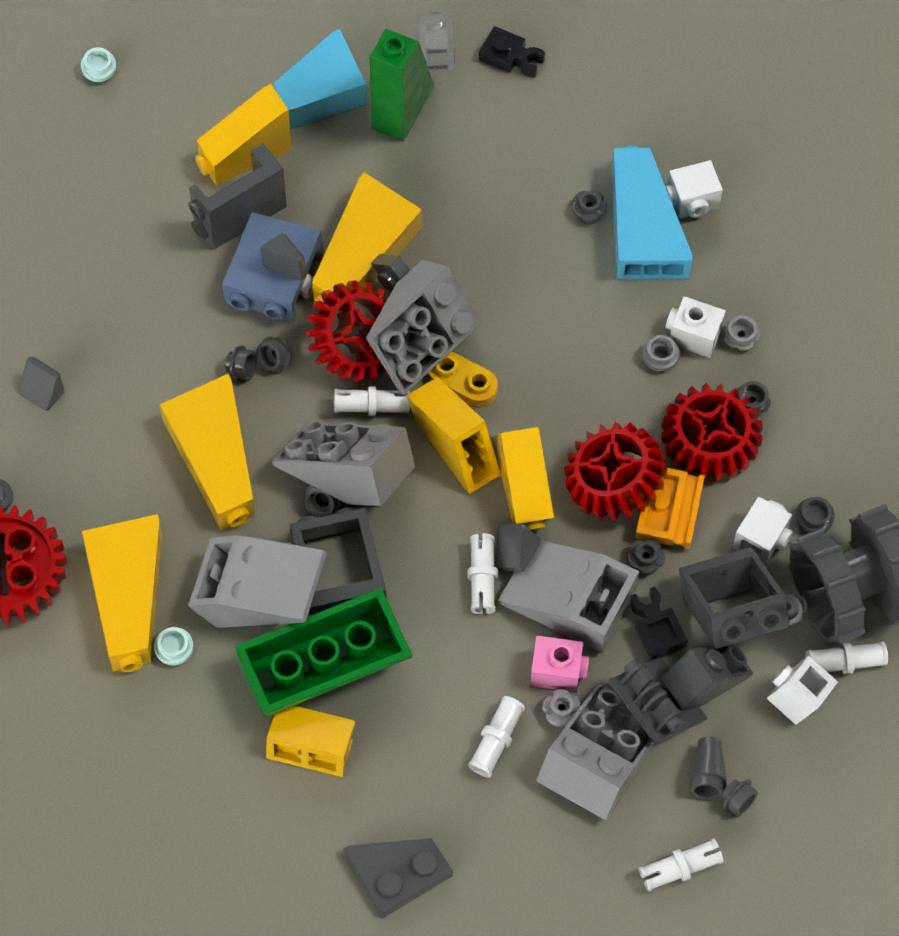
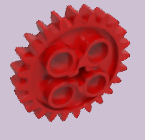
[0,505,67,627]

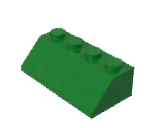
[235,588,412,717]

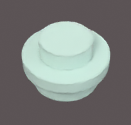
[81,47,116,82]
[154,627,194,666]

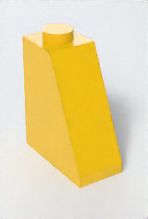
[195,84,292,186]
[406,377,501,494]
[493,427,554,530]

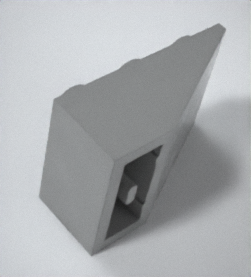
[366,259,481,395]
[272,421,415,506]
[188,535,327,628]
[498,540,639,653]
[536,683,654,820]

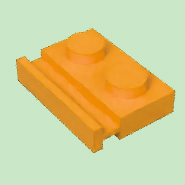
[635,468,705,550]

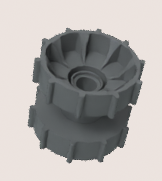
[788,504,899,647]

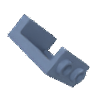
[222,212,323,321]

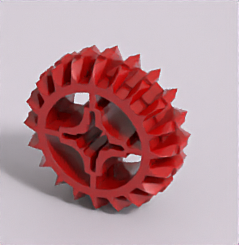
[305,280,387,382]
[661,382,763,483]
[564,421,667,522]

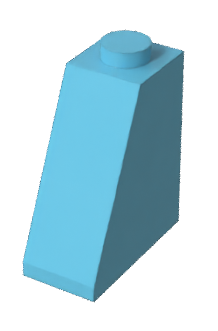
[273,29,367,130]

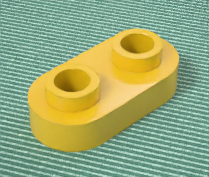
[428,352,498,408]

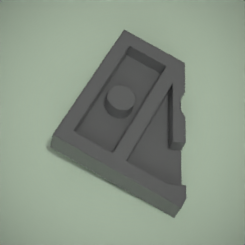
[343,838,453,917]

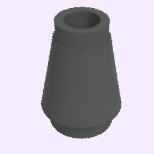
[687,737,727,799]

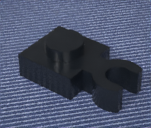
[479,26,545,78]
[630,587,688,660]

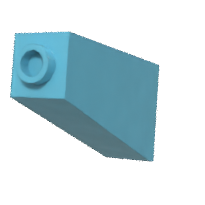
[612,145,692,279]

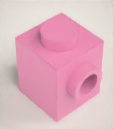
[530,636,589,693]

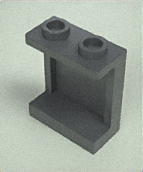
[188,143,287,250]

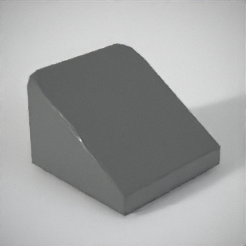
[260,233,307,280]
[19,356,64,411]
[495,524,541,572]

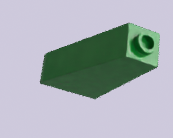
[369,28,434,142]

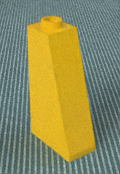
[312,172,422,316]
[160,374,255,530]
[82,514,163,672]

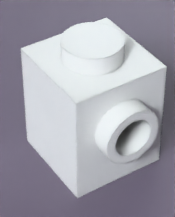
[665,160,723,219]
[665,296,726,358]
[732,496,793,566]
[767,655,838,725]

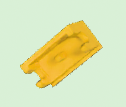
[266,706,355,777]

